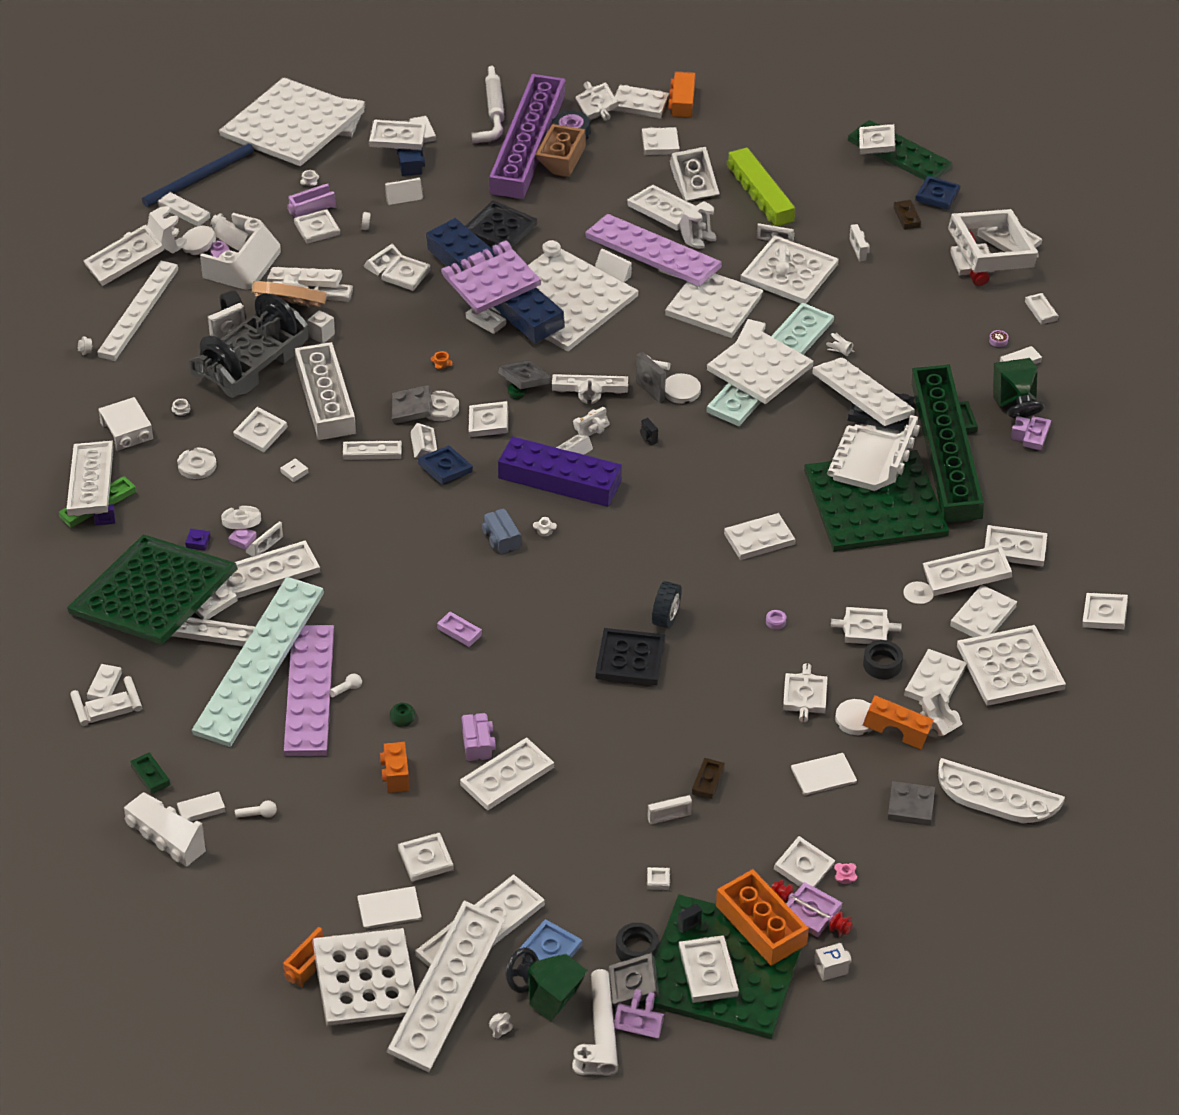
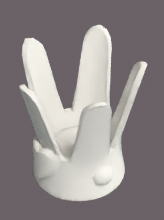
[826,333,854,356]

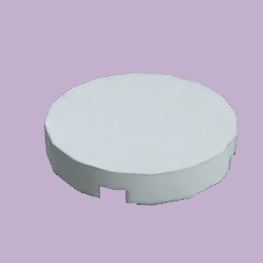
[182,226,216,255]
[665,374,701,404]
[427,391,459,421]
[177,448,217,479]
[221,506,261,529]
[835,699,872,735]

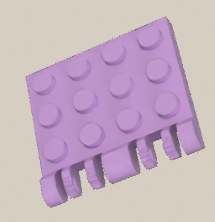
[442,240,541,314]

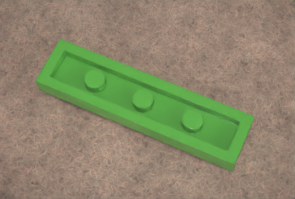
[59,476,136,528]

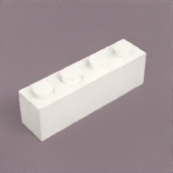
[124,792,206,867]

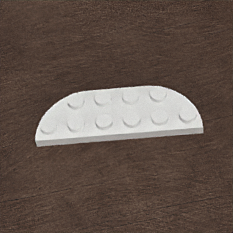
[938,758,1065,824]

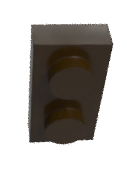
[893,200,921,230]
[692,758,725,800]

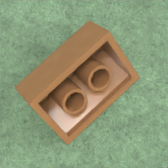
[535,124,586,177]

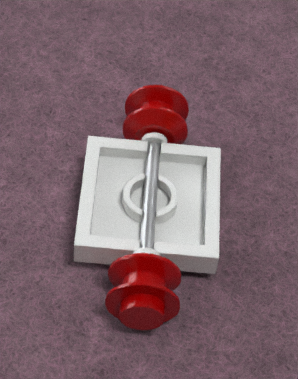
[950,231,994,286]

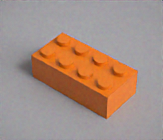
[716,869,809,966]

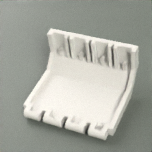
[827,415,920,491]

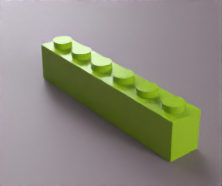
[727,147,795,226]

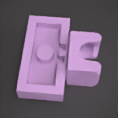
[1011,416,1051,450]

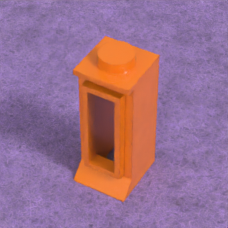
[283,927,333,987]

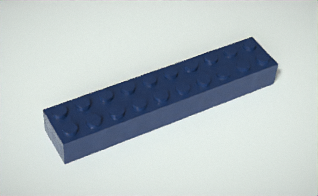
[426,218,565,344]

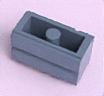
[481,508,521,554]

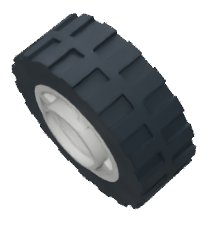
[652,581,682,628]

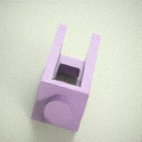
[287,183,337,218]

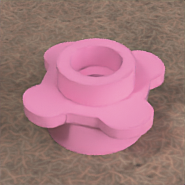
[834,863,857,884]

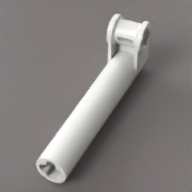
[572,969,618,1076]

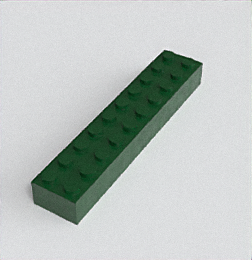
[912,364,984,523]

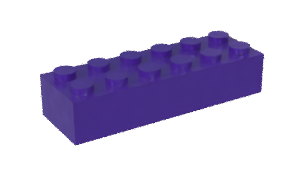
[498,436,622,507]

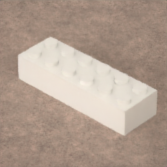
[295,342,356,440]

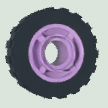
[552,110,591,139]

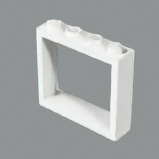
[948,209,1038,272]

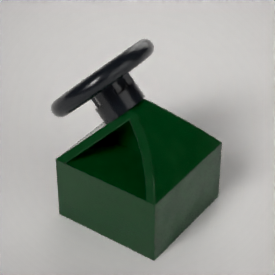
[993,358,1045,418]
[506,947,588,1022]

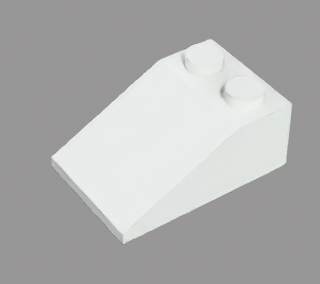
[670,147,719,202]

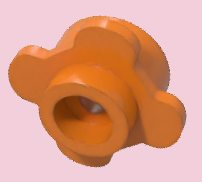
[431,351,452,369]

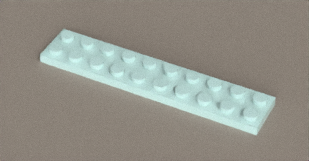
[706,303,834,426]
[192,577,324,747]

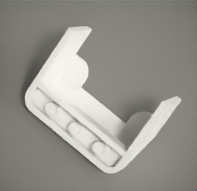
[200,213,281,290]

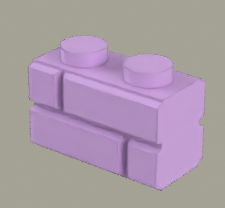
[462,713,496,761]

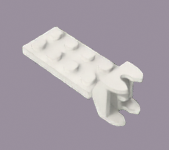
[627,185,716,249]
[84,206,187,286]

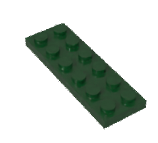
[848,120,952,181]

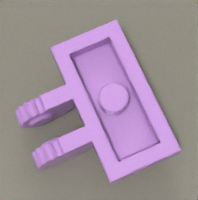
[614,989,664,1038]

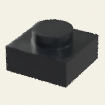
[640,418,658,445]
[678,904,702,933]

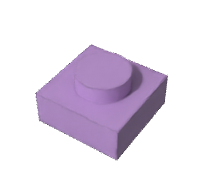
[228,529,257,550]

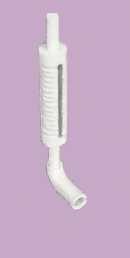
[472,66,504,144]

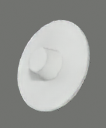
[904,582,934,604]

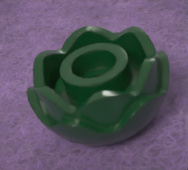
[390,703,416,726]

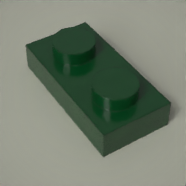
[130,752,170,794]

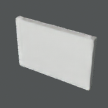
[791,753,857,796]
[357,886,422,930]

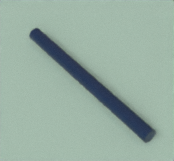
[142,143,254,207]

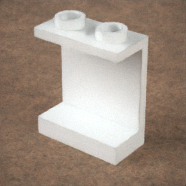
[99,397,153,451]

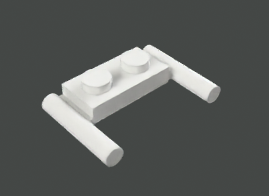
[70,676,142,726]

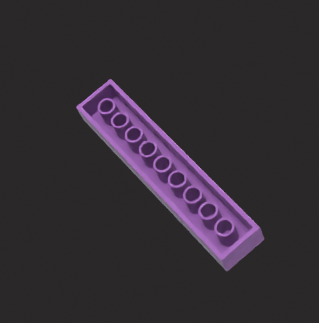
[489,74,565,199]

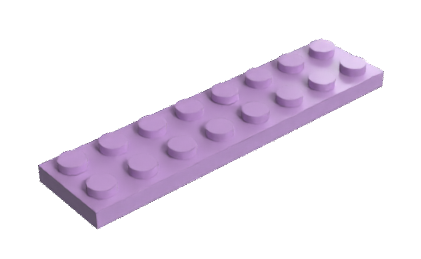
[585,214,722,286]
[284,625,334,756]

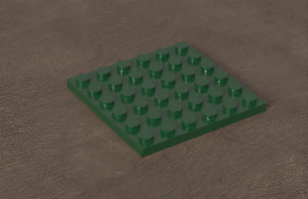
[804,450,949,552]
[67,534,238,645]
[639,894,803,1039]

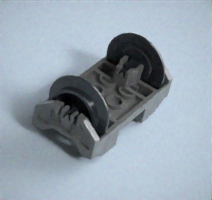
[189,293,309,398]

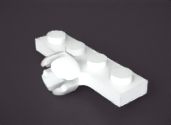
[552,374,628,404]

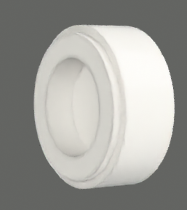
[361,212,370,230]

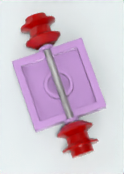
[771,880,853,937]

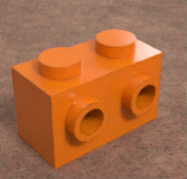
[380,742,409,793]

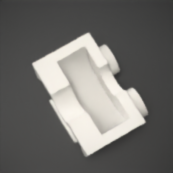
[919,688,962,736]

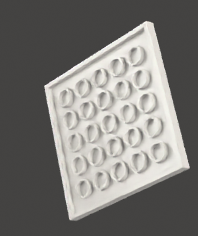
[219,78,364,166]
[491,249,638,351]

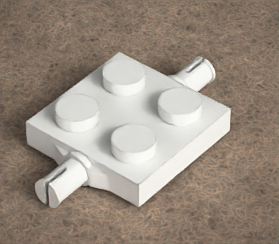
[575,82,619,121]
[831,607,901,644]
[783,663,827,722]

